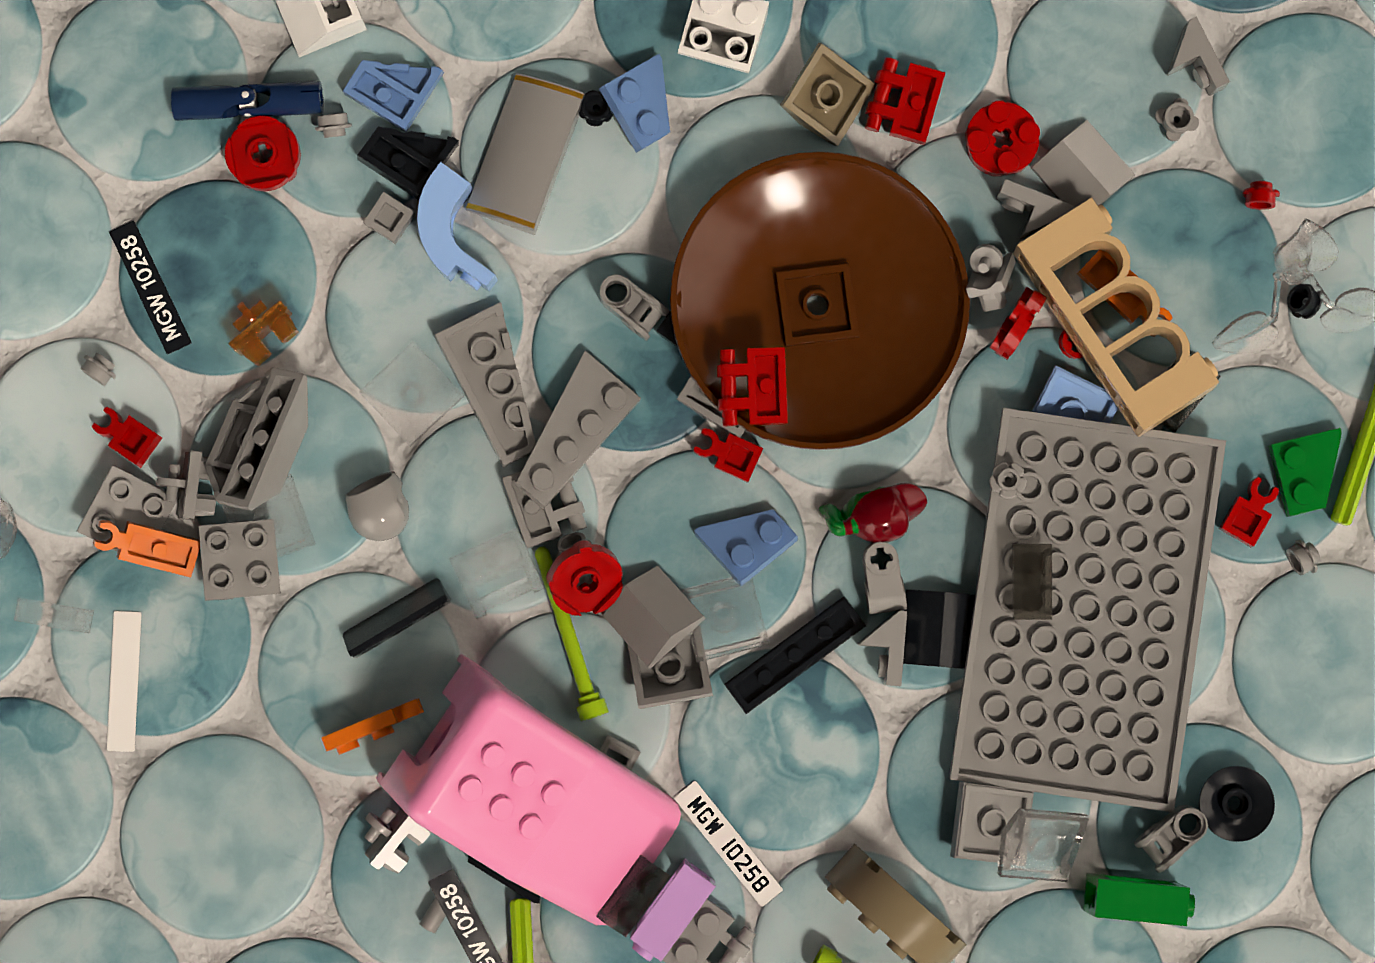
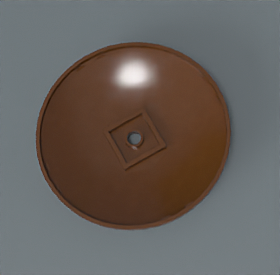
[670,152,970,450]

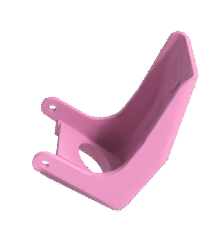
[376,654,681,926]

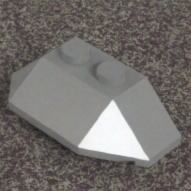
[205,367,308,511]

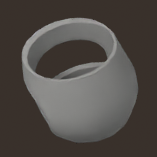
[345,471,409,541]

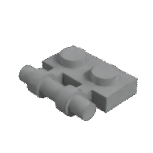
[502,471,587,549]
[662,898,756,963]

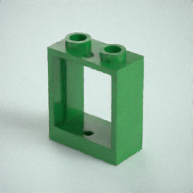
[1083,873,1195,926]

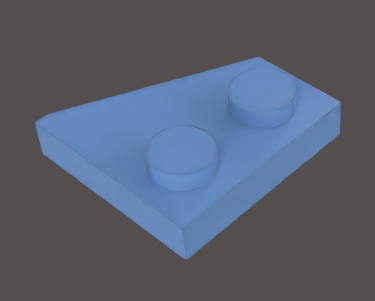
[599,54,670,153]
[343,60,444,132]
[694,509,798,586]

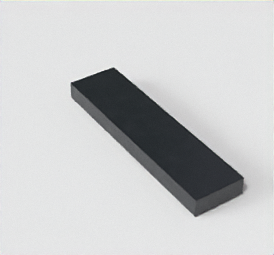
[724,596,866,714]

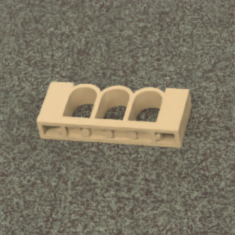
[1013,198,1219,437]

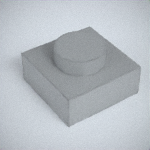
[363,192,416,245]

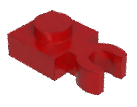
[92,407,162,468]
[693,428,763,483]
[1219,477,1279,547]

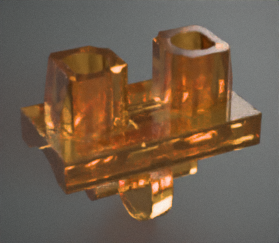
[228,300,299,366]

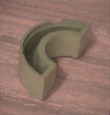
[825,843,967,963]

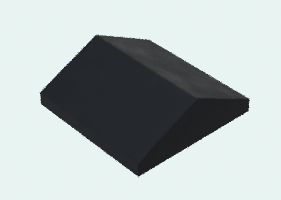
[903,589,975,669]

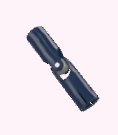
[171,81,324,121]

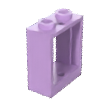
[630,858,716,961]

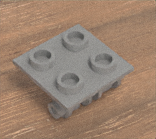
[77,465,178,552]
[198,519,281,601]

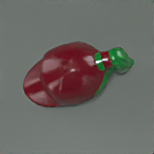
[819,483,927,543]

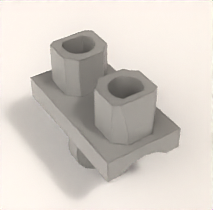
[966,244,1016,312]
[156,451,216,520]
[364,807,431,874]

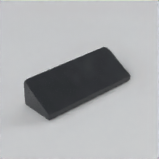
[343,578,451,658]

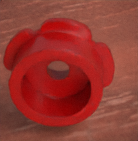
[1243,181,1280,210]

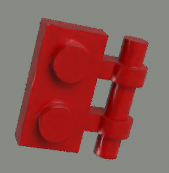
[865,57,945,145]
[717,347,788,426]

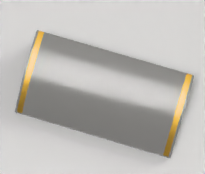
[466,73,585,235]

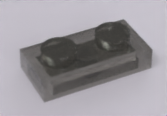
[1012,544,1052,620]
[596,855,670,937]

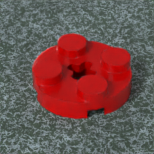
[965,101,1040,177]
[225,116,301,191]
[989,287,1047,360]
[546,540,623,616]

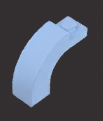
[417,162,498,291]

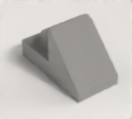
[1167,16,1230,96]
[996,179,1075,239]
[857,611,907,686]

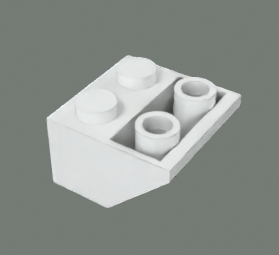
[276,0,367,57]
[678,0,769,74]

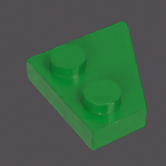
[1268,428,1342,517]

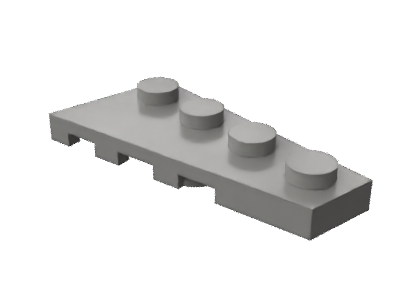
[435,302,536,468]
[515,351,641,510]

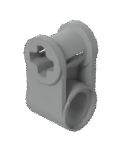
[600,274,670,341]
[862,542,907,615]
[1134,805,1208,873]

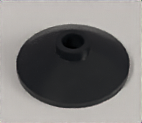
[1199,766,1275,842]

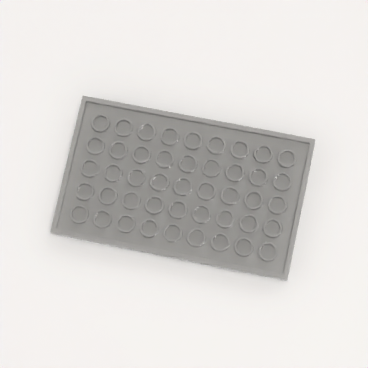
[949,408,1226,812]

